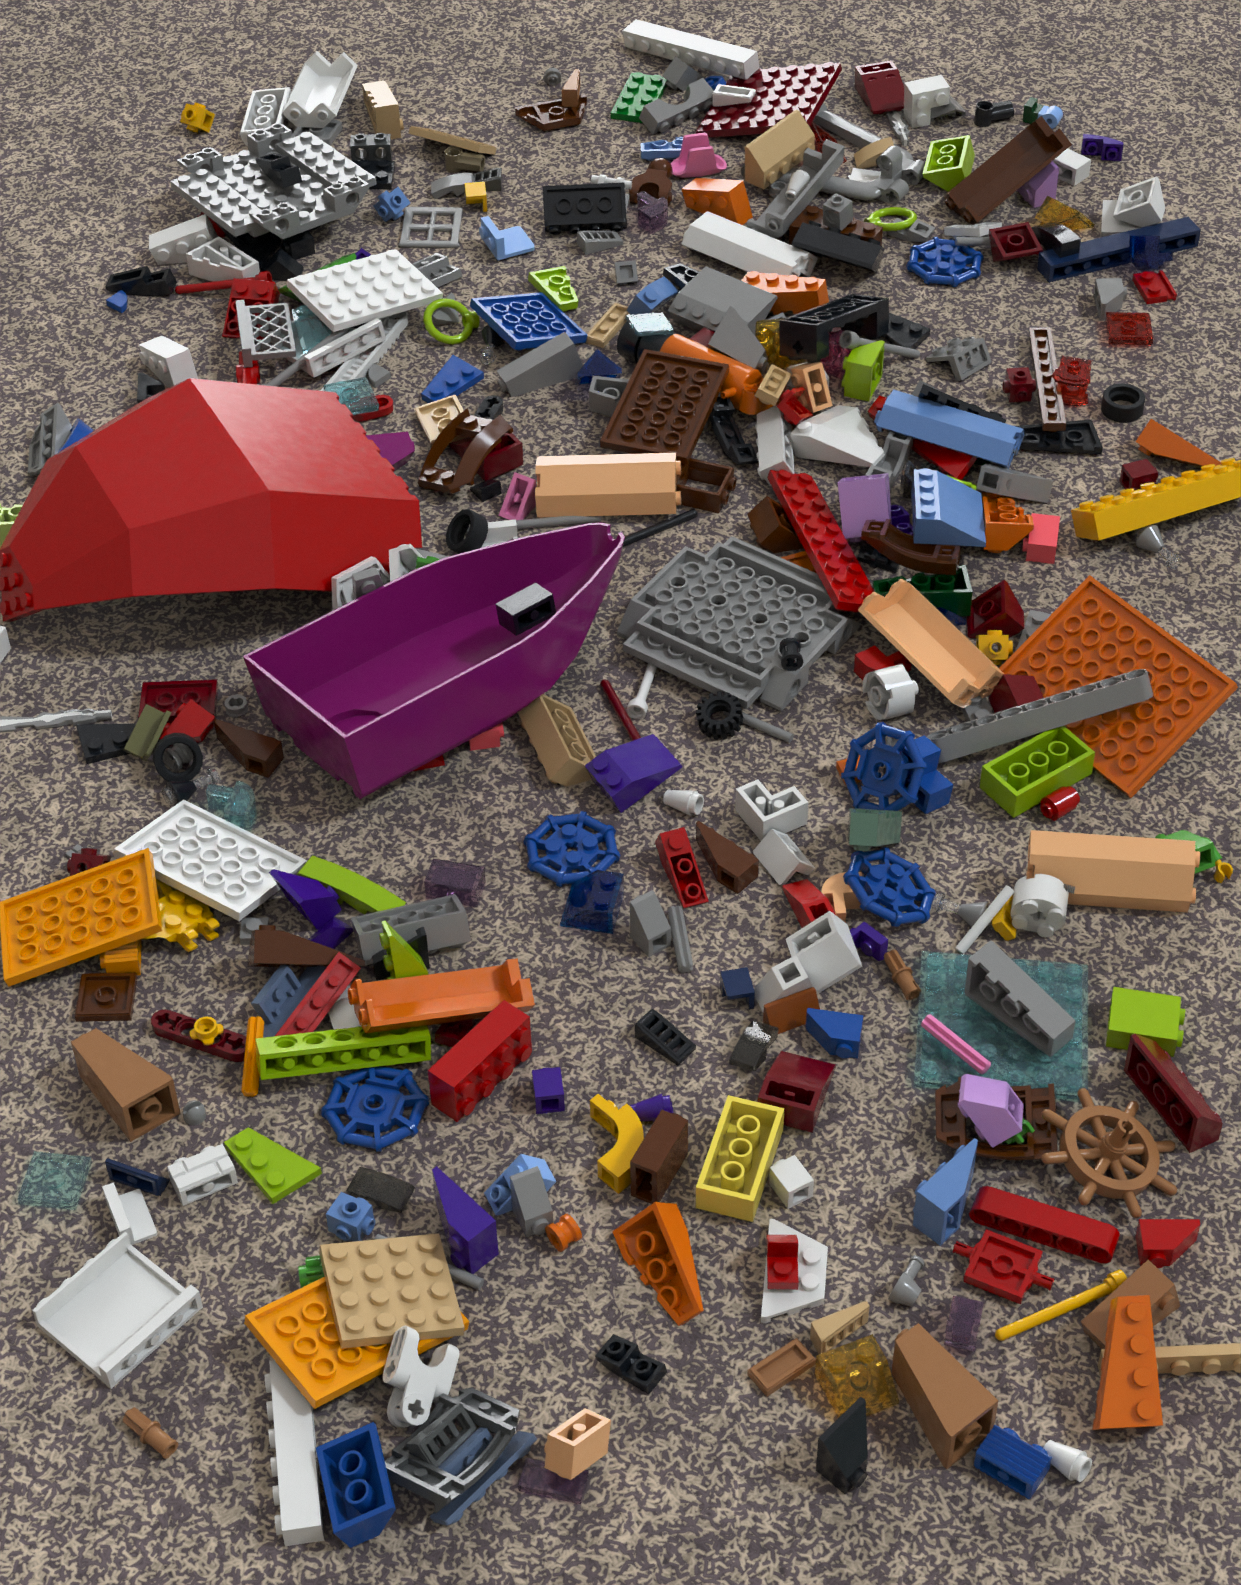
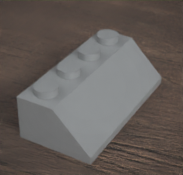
[351,894,471,966]

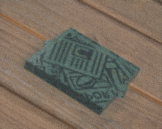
[626,312,674,336]

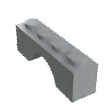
[639,78,714,135]
[865,431,914,490]

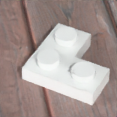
[944,222,1002,239]

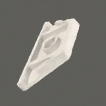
[761,1219,828,1323]

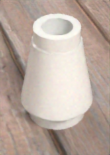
[785,170,810,201]
[663,790,704,816]
[1043,1440,1092,1482]

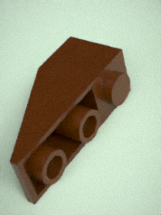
[214,719,284,778]
[696,821,759,894]

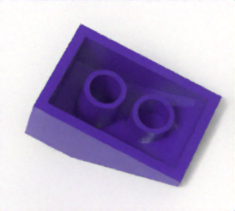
[585,734,682,813]
[432,1166,499,1274]

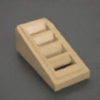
[810,1301,870,1356]

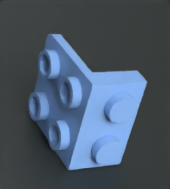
[479,216,535,261]

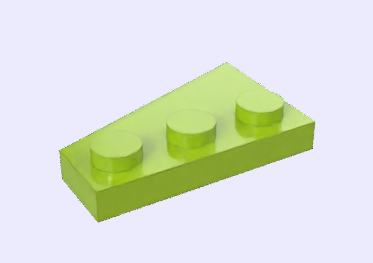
[528,266,578,312]
[224,1127,322,1204]

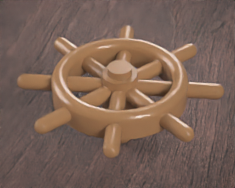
[1041,1088,1177,1219]

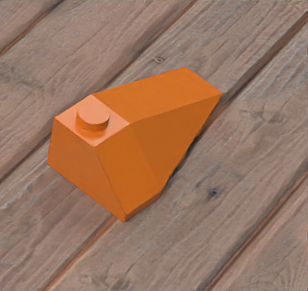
[1135,419,1221,467]

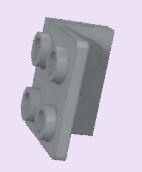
[926,336,992,381]

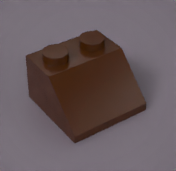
[747,496,804,553]

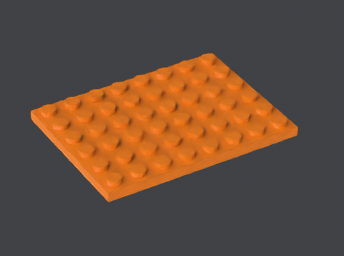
[999,575,1238,798]

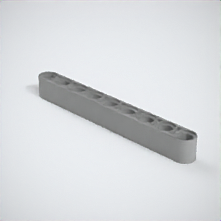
[927,669,1153,763]

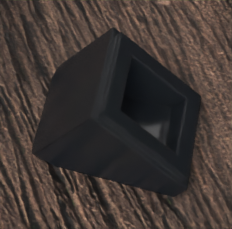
[470,479,502,502]

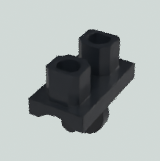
[857,540,900,573]

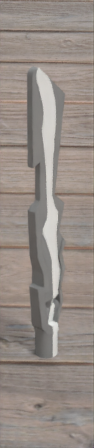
[886,110,910,146]
[0,708,112,732]

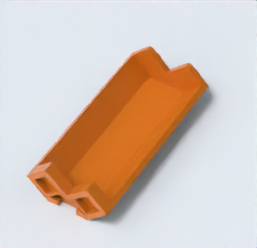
[348,958,535,1034]

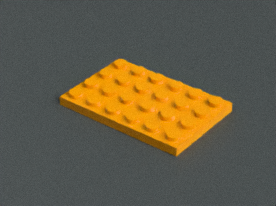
[0,848,163,987]
[244,1277,469,1409]

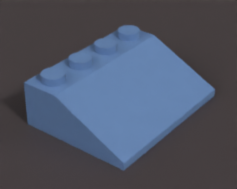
[911,468,986,547]

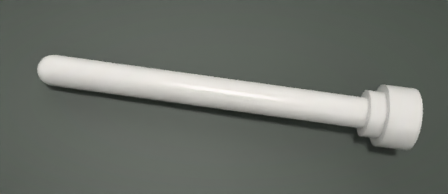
[626,663,657,720]

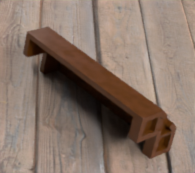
[943,116,1072,225]

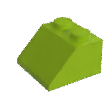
[841,340,885,402]

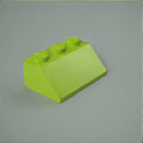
[922,135,975,192]

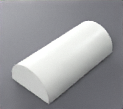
[240,87,291,146]

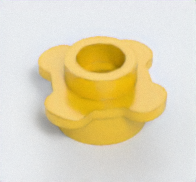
[190,1016,224,1045]

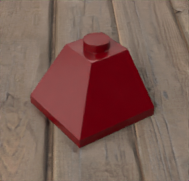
[967,580,1025,639]

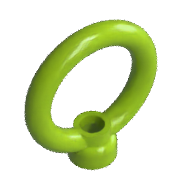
[864,207,917,231]
[423,298,480,344]

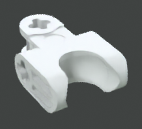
[383,1325,459,1428]

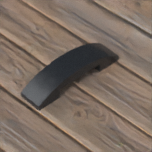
[709,393,759,465]

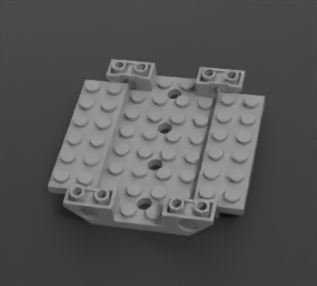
[170,123,376,239]
[617,536,860,711]

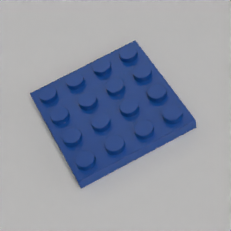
[470,292,588,350]

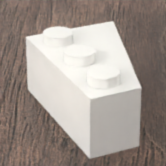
[149,214,218,265]
[186,236,260,282]
[139,336,198,388]

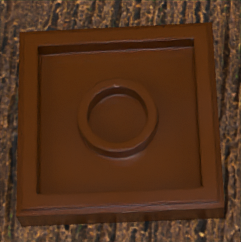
[75,972,138,1022]

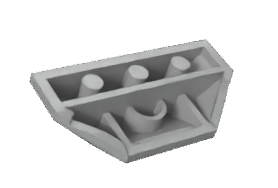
[28,403,72,476]

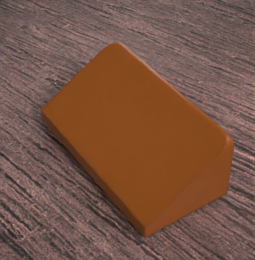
[763,987,820,1036]

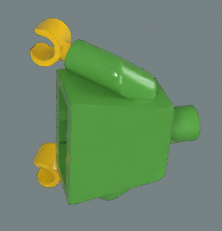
[1155,830,1233,883]

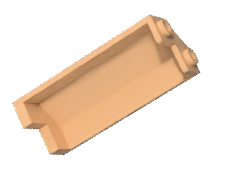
[535,453,681,518]
[858,579,1004,708]
[1026,830,1200,913]

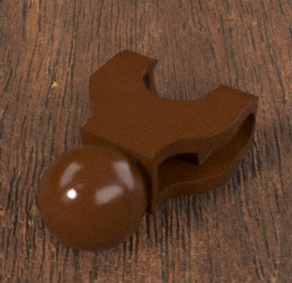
[629,158,673,208]

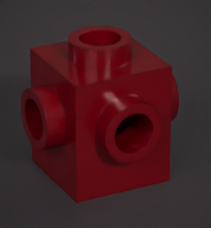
[1003,367,1036,403]
[67,848,111,876]

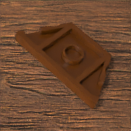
[515,94,587,131]

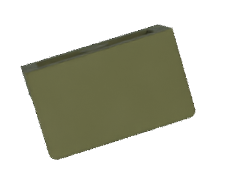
[123,704,172,761]

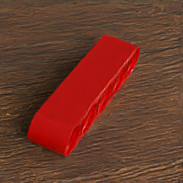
[969,1186,1120,1264]

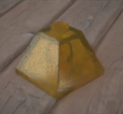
[1035,196,1095,230]

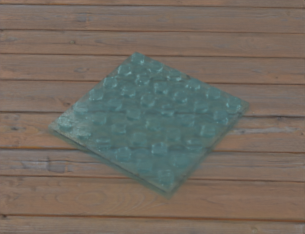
[914,951,1088,1102]

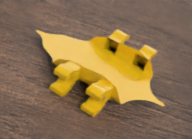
[142,879,220,952]

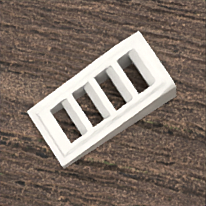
[713,84,756,106]

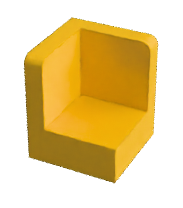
[465,182,487,212]

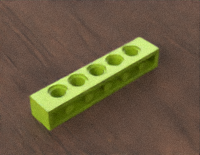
[255,1025,431,1080]

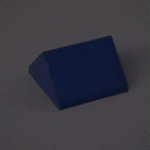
[575,349,622,385]

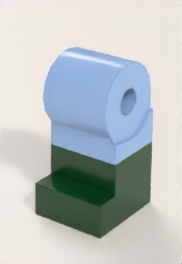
[1023,97,1063,129]

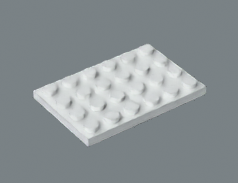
[287,249,443,332]
[114,799,307,921]

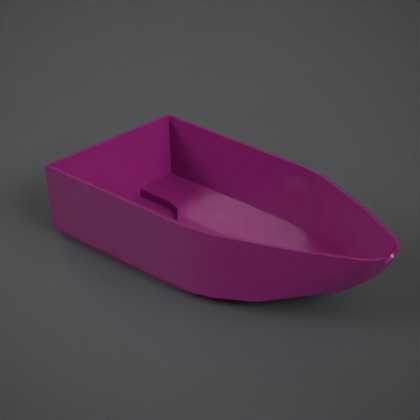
[243,522,625,799]

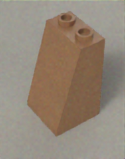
[71,1028,181,1142]
[891,1323,999,1469]

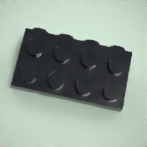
[543,182,627,235]

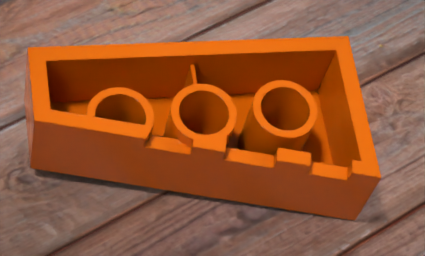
[741,271,829,315]

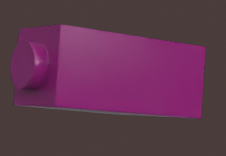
[366,431,415,471]

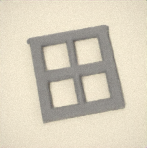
[398,207,463,248]

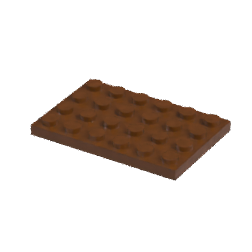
[600,349,729,464]

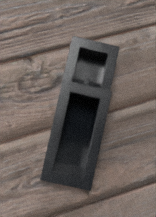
[256,153,303,188]
[1031,223,1081,258]
[105,266,177,297]

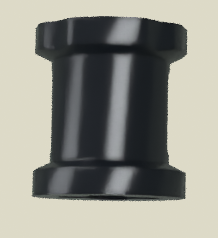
[779,638,803,671]

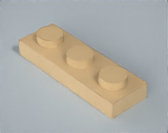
[755,364,792,406]

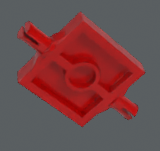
[953,1229,1055,1304]

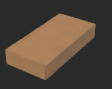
[747,1338,816,1397]

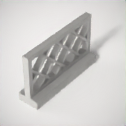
[236,300,296,368]

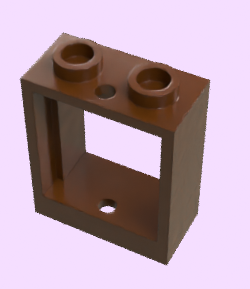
[676,458,737,513]

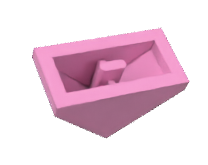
[498,472,536,520]

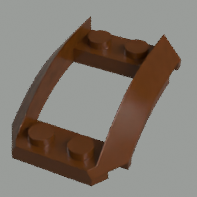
[418,408,513,494]
[861,519,961,575]
[935,1077,1059,1160]

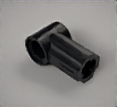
[974,100,1014,127]

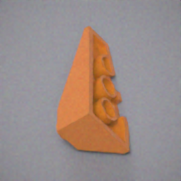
[982,492,1034,553]
[612,1202,704,1326]

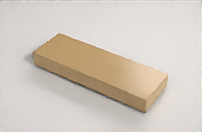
[586,303,632,348]

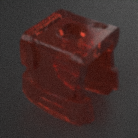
[1051,355,1092,406]

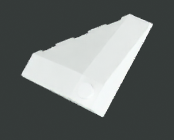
[790,405,885,467]

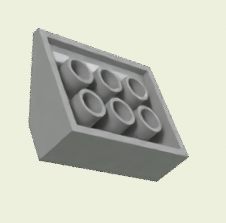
[668,266,778,336]

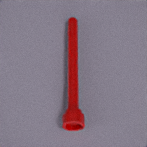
[175,271,272,294]

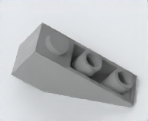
[976,463,1054,503]

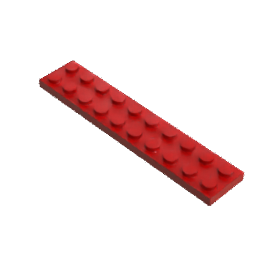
[767,470,874,612]

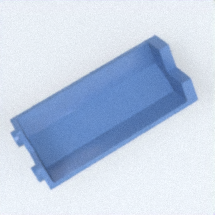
[874,389,1024,469]

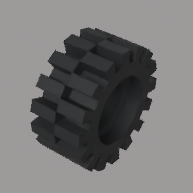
[696,691,743,740]

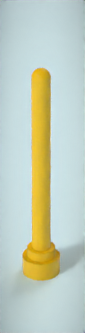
[995,1269,1127,1341]

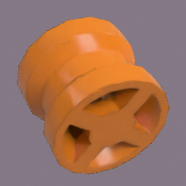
[545,1214,582,1252]

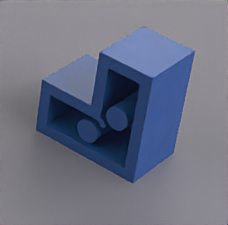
[902,735,953,814]

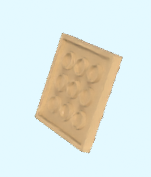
[319,1233,465,1349]

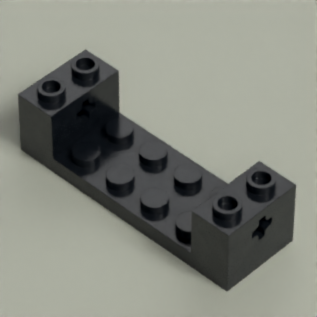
[779,294,889,363]

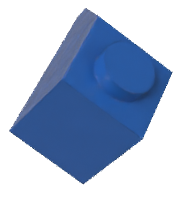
[806,1008,863,1059]

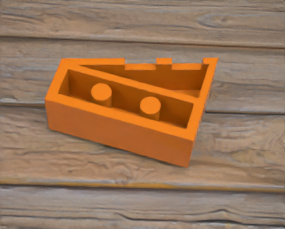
[682,178,753,225]

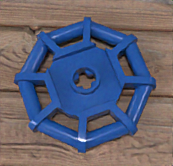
[906,237,984,287]
[841,722,927,811]
[523,811,621,887]
[843,847,937,927]
[321,1066,429,1152]

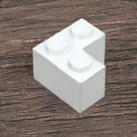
[904,75,950,128]
[735,779,808,841]

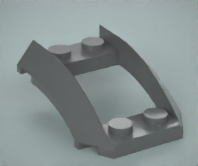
[384,1387,520,1514]

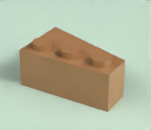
[1081,1260,1181,1349]

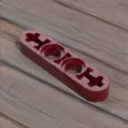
[151,1009,246,1062]

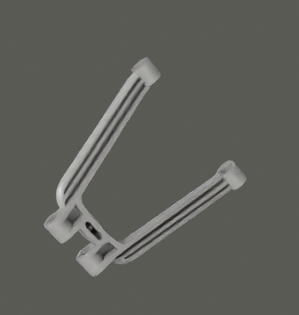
[741,103,925,205]

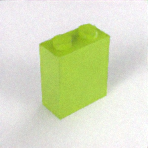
[1106,987,1185,1057]

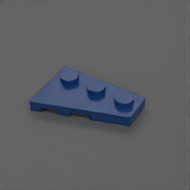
[421,355,484,403]

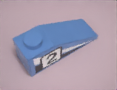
[627,277,680,320]

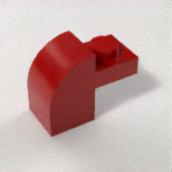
[854,645,912,680]

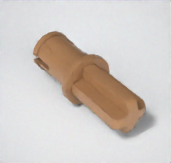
[884,949,922,1000]
[122,1407,178,1459]

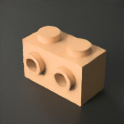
[791,362,833,413]
[544,1408,611,1480]

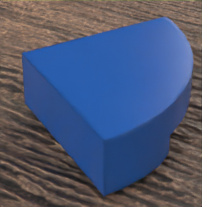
[106,290,128,313]

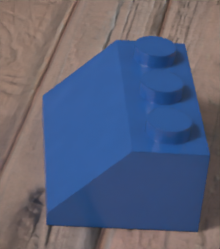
[316,1422,396,1548]

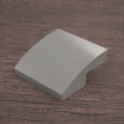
[412,253,462,288]

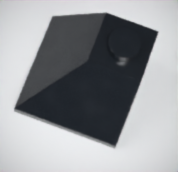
[816,1397,868,1494]

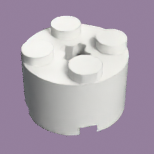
[863,664,919,720]
[1011,874,1069,937]

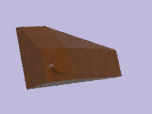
[248,925,365,968]

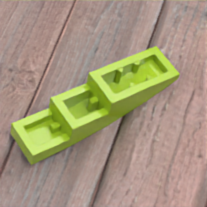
[297,855,406,915]

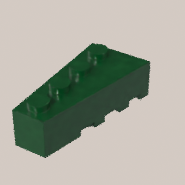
[872,565,973,618]

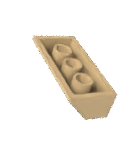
[745,110,815,190]
[518,694,596,787]

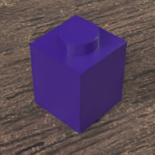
[532,1067,565,1114]

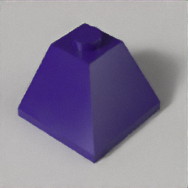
[269,869,342,930]

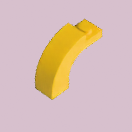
[590,1094,644,1194]

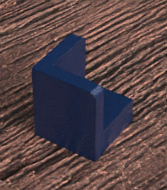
[720,967,755,1010]

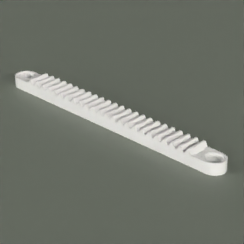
[320,311,408,404]

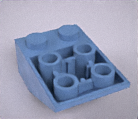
[913,1138,978,1246]

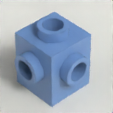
[373,187,410,222]
[326,1192,375,1242]

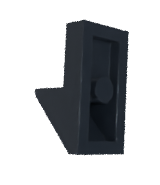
[137,373,165,403]

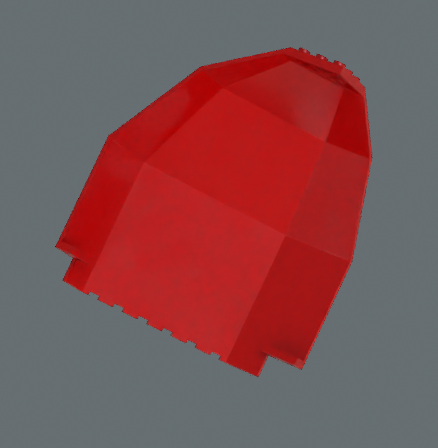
[0,378,422,622]

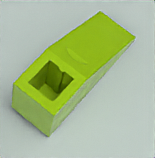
[379,921,429,980]

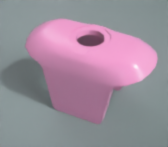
[671,133,727,178]

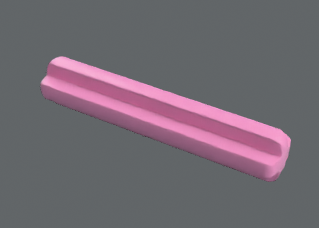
[921,1014,991,1074]

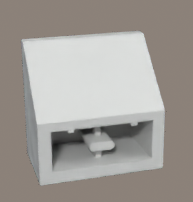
[786,911,862,994]

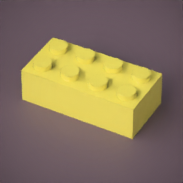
[696,1095,784,1222]

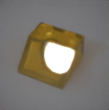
[815,1334,899,1418]

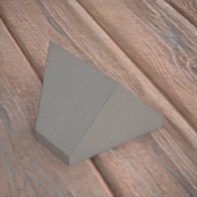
[930,96,966,122]

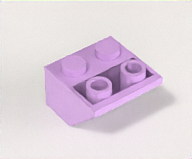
[958,1074,1023,1148]

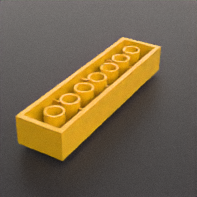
[1071,458,1241,540]

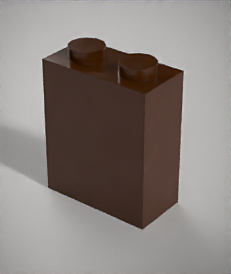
[630,1110,688,1204]

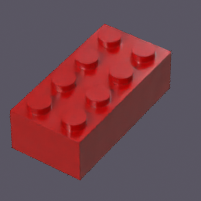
[428,1000,532,1122]

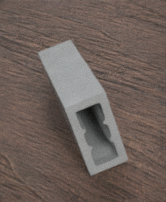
[497,332,586,397]

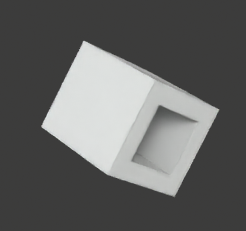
[769,1155,814,1209]

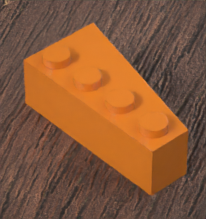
[1092,1295,1163,1430]

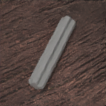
[668,905,693,973]

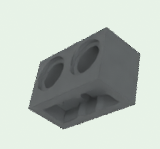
[350,133,392,161]

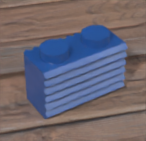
[974,1425,1052,1499]

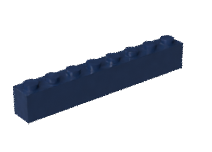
[1037,216,1201,283]

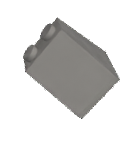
[708,306,769,375]

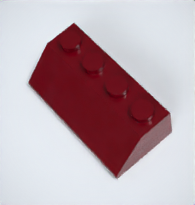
[1124,1034,1223,1153]

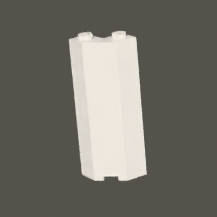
[282,51,358,128]
[682,211,818,277]

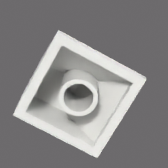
[1113,176,1165,227]

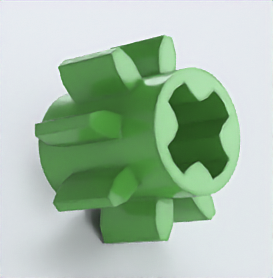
[298,1255,324,1288]

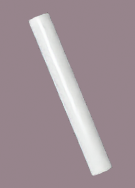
[955,885,1015,955]

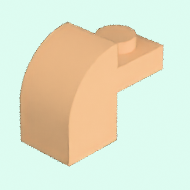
[822,871,862,923]

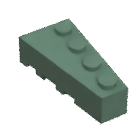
[848,808,902,851]

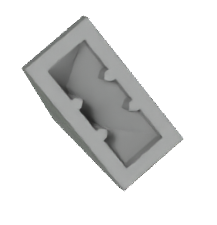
[421,292,459,327]

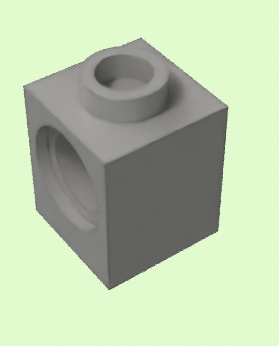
[823,193,853,231]

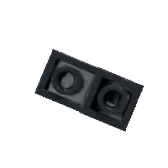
[595,1334,667,1394]

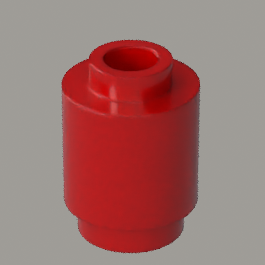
[1040,786,1080,821]

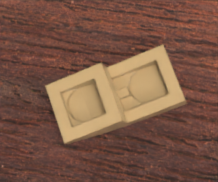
[854,136,894,169]

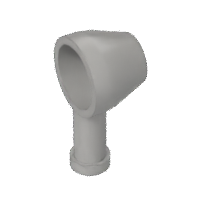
[888,1255,925,1307]

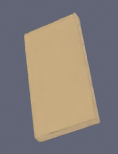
[409,126,497,155]

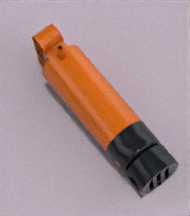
[617,316,787,415]

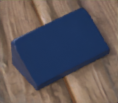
[105,1158,170,1197]

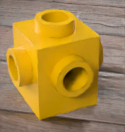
[180,102,215,133]
[976,630,1013,665]

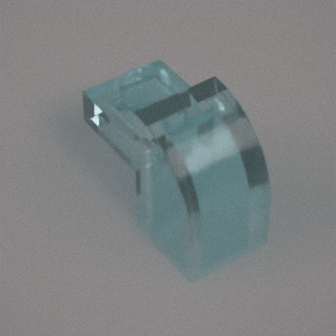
[206,781,257,831]

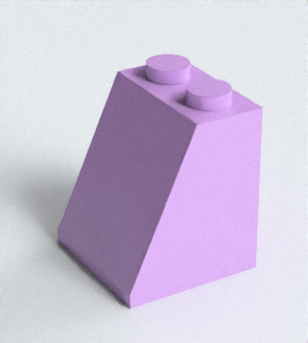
[838,473,892,542]

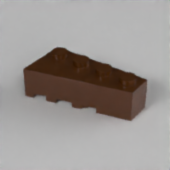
[789,205,883,246]

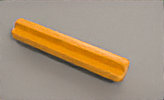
[241,1016,264,1097]

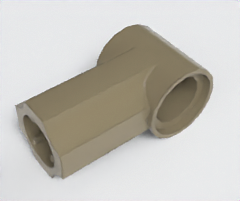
[445,146,485,173]

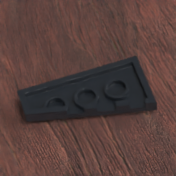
[918,384,1007,423]
[1016,419,1103,455]

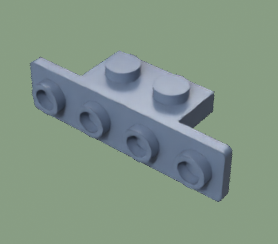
[251,965,327,1038]
[430,1427,537,1526]

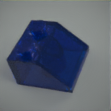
[560,870,624,934]

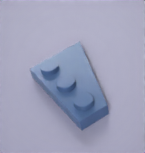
[640,136,683,161]

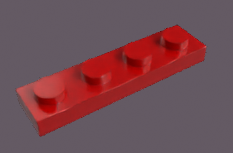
[275,952,361,1036]

